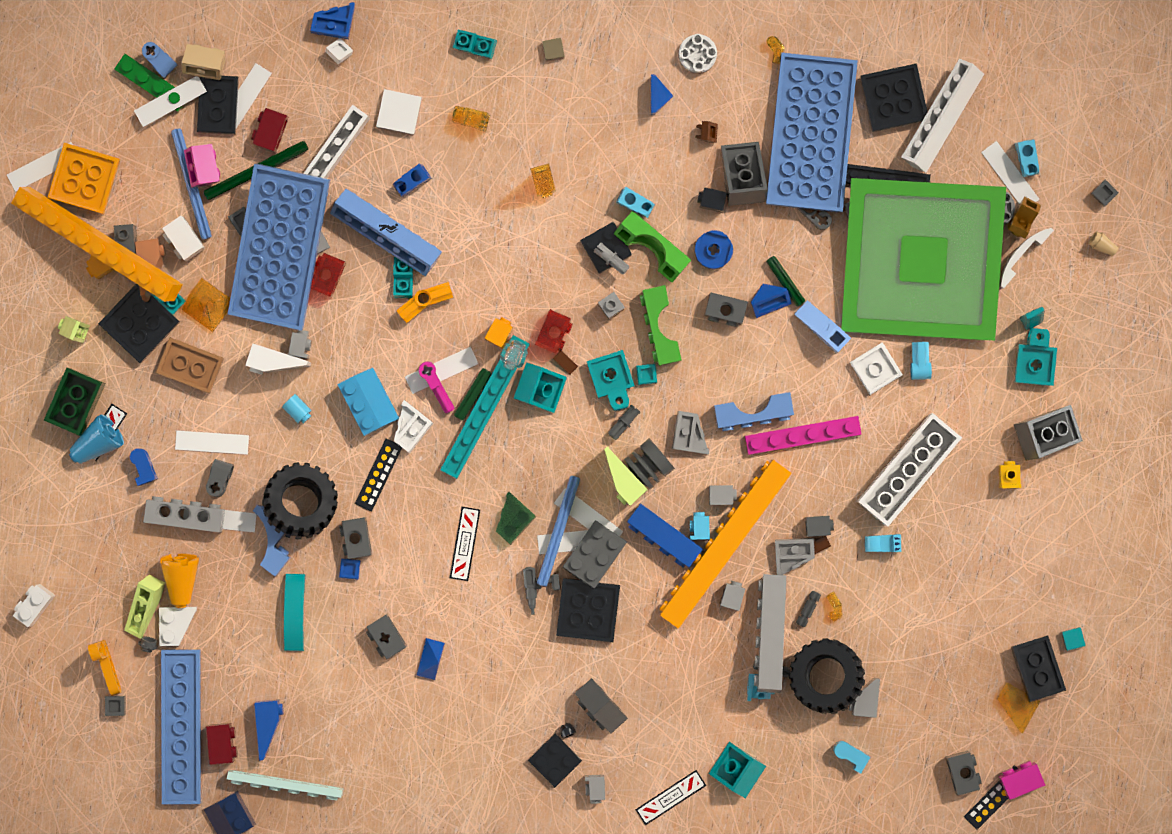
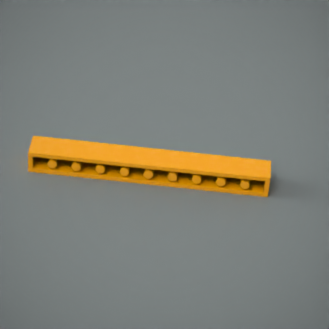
[11,187,183,302]
[659,460,792,629]

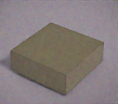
[542,38,565,61]

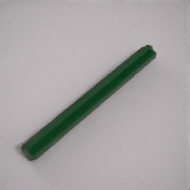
[204,141,309,200]

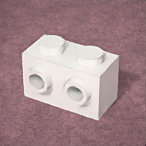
[162,216,205,261]
[13,584,56,627]

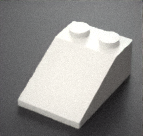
[245,344,311,375]

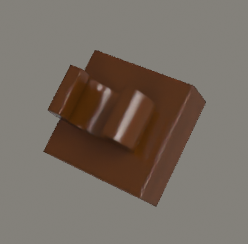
[695,121,718,143]

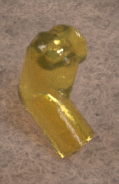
[766,36,784,64]

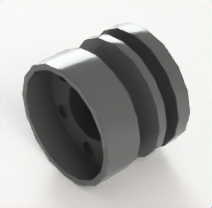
[624,438,675,489]

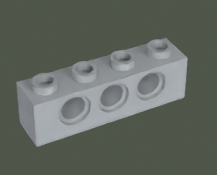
[143,496,225,533]

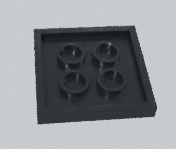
[860,63,928,132]
[98,284,180,364]
[556,578,620,642]

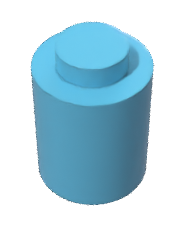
[282,394,312,424]

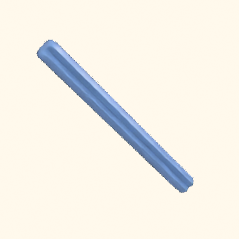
[171,128,212,239]
[537,476,580,586]

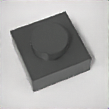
[1091,179,1119,207]
[105,696,126,716]

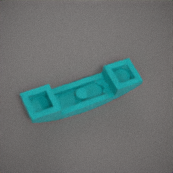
[284,574,306,651]

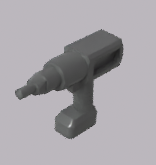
[523,567,560,615]

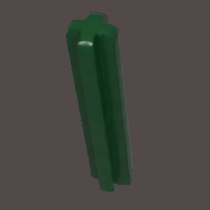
[766,256,805,307]
[454,368,491,420]

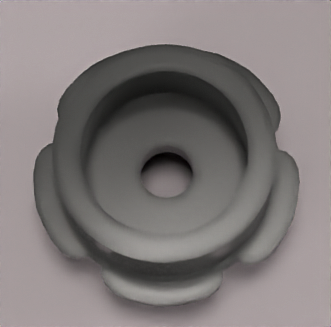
[138,636,157,652]

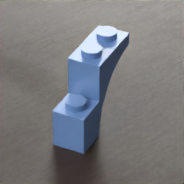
[253,505,291,576]

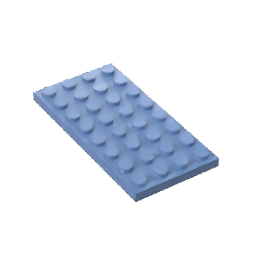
[766,53,858,213]
[228,164,331,331]

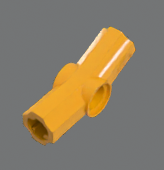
[396,282,454,323]

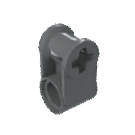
[206,459,234,497]

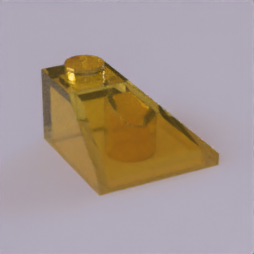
[182,278,230,332]

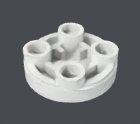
[679,34,717,73]

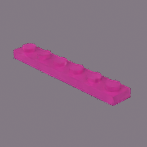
[745,416,862,455]

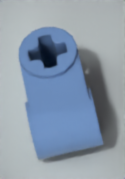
[142,42,178,78]

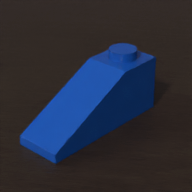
[254,699,284,761]

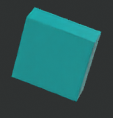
[636,364,657,385]
[1062,627,1086,651]

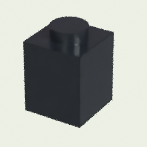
[697,187,727,213]

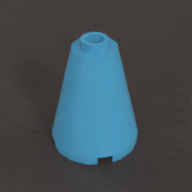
[69,414,124,464]

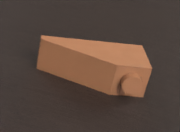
[135,238,166,302]

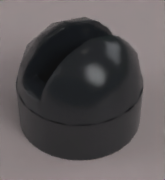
[560,723,576,739]

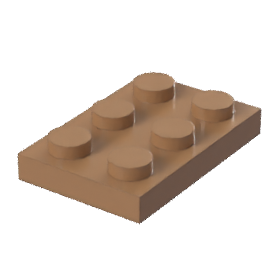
[156,337,224,394]

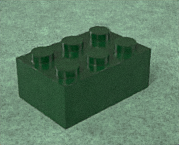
[44,367,106,436]

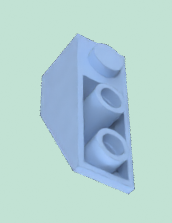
[794,300,851,353]

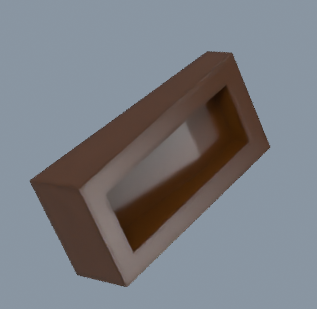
[553,350,578,375]
[814,535,831,554]

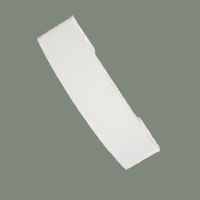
[999,228,1054,289]

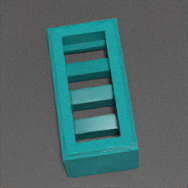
[1020,307,1045,330]

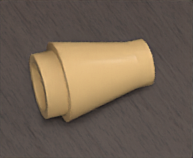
[1088,231,1118,257]

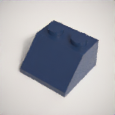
[204,790,256,834]

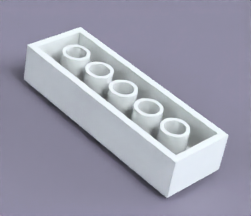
[856,413,962,526]

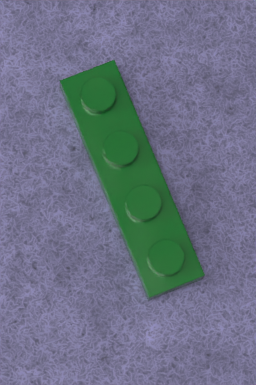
[114,54,183,113]

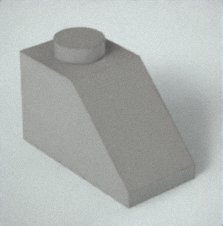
[849,678,880,718]

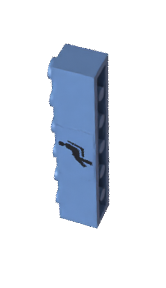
[330,189,442,277]

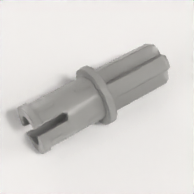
[594,243,629,274]

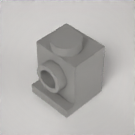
[288,330,312,359]
[585,775,605,804]

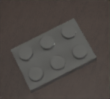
[563,520,627,589]

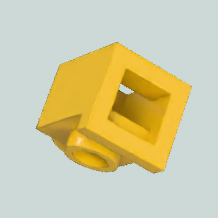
[999,461,1021,488]

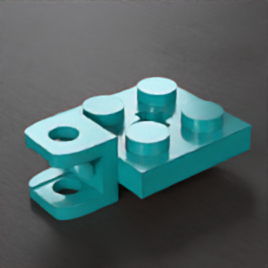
[1014,328,1057,386]
[586,350,635,411]

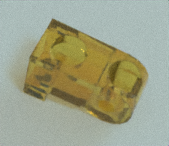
[451,106,490,132]

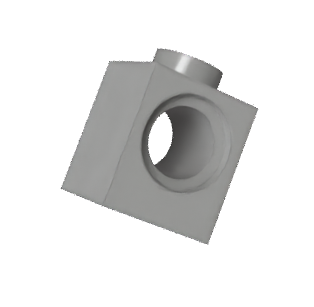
[598,292,625,319]
[709,485,737,505]
[720,580,745,611]

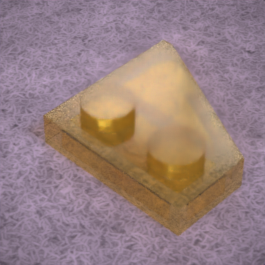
[997,682,1041,733]

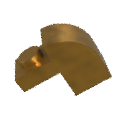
[1007,196,1041,239]

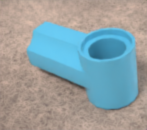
[910,342,932,380]

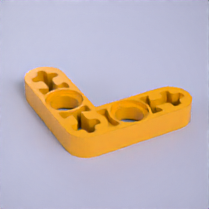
[88,640,121,696]

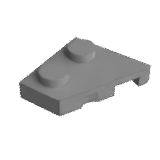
[672,411,709,454]
[775,538,815,575]

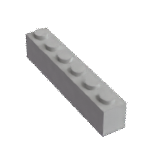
[754,574,786,693]

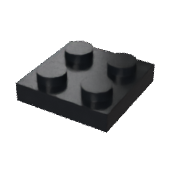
[580,222,632,274]
[528,733,582,788]

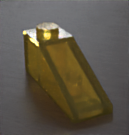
[530,164,556,199]

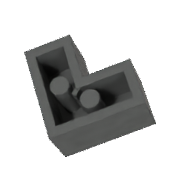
[575,678,628,734]

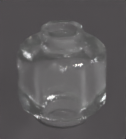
[500,340,528,370]

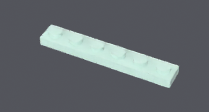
[227,770,344,800]

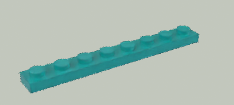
[440,335,530,479]

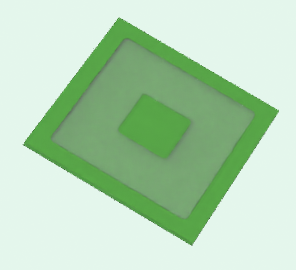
[841,178,1006,341]

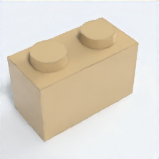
[182,44,225,80]

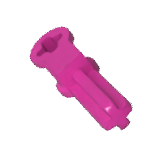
[419,361,455,413]

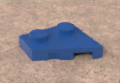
[310,2,355,40]

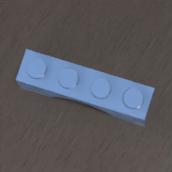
[714,392,794,431]

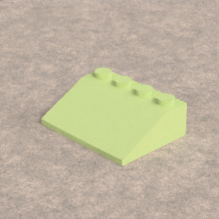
[604,447,648,506]

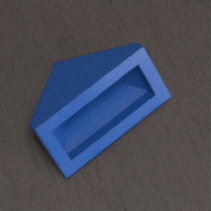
[651,74,673,115]
[751,284,792,318]
[417,638,445,680]

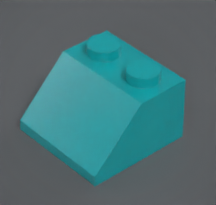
[514,362,567,413]
[709,741,766,799]

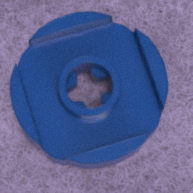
[695,230,733,269]

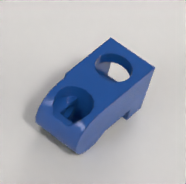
[393,163,432,197]
[130,448,158,486]

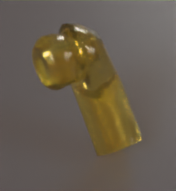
[826,592,842,622]

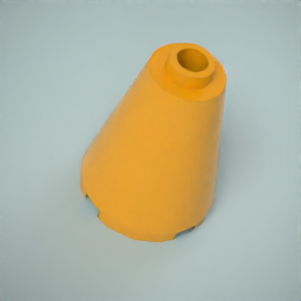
[160,553,199,608]

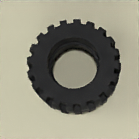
[262,462,338,540]
[789,638,865,714]

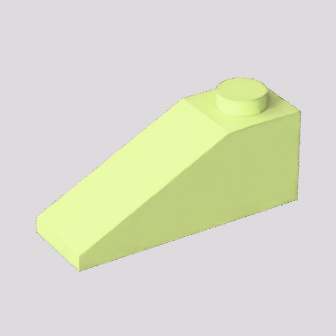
[58,316,90,343]
[124,575,165,639]

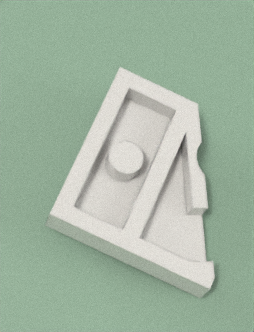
[394,400,434,453]
[159,607,197,646]

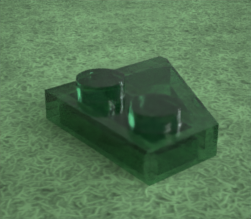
[496,492,537,545]

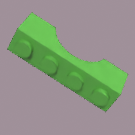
[614,211,691,283]
[639,285,682,366]

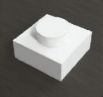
[325,38,353,64]

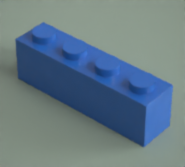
[627,503,703,568]

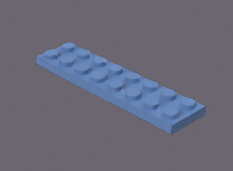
[161,649,201,804]

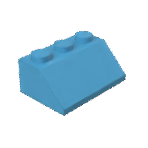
[337,368,399,436]

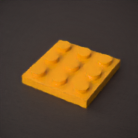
[48,143,120,214]

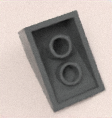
[721,142,768,206]
[1014,405,1083,461]

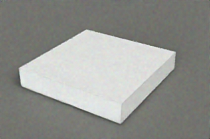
[376,89,422,135]
[850,342,903,395]

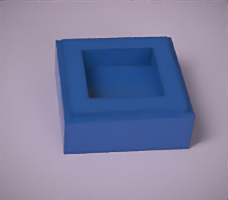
[339,558,361,580]

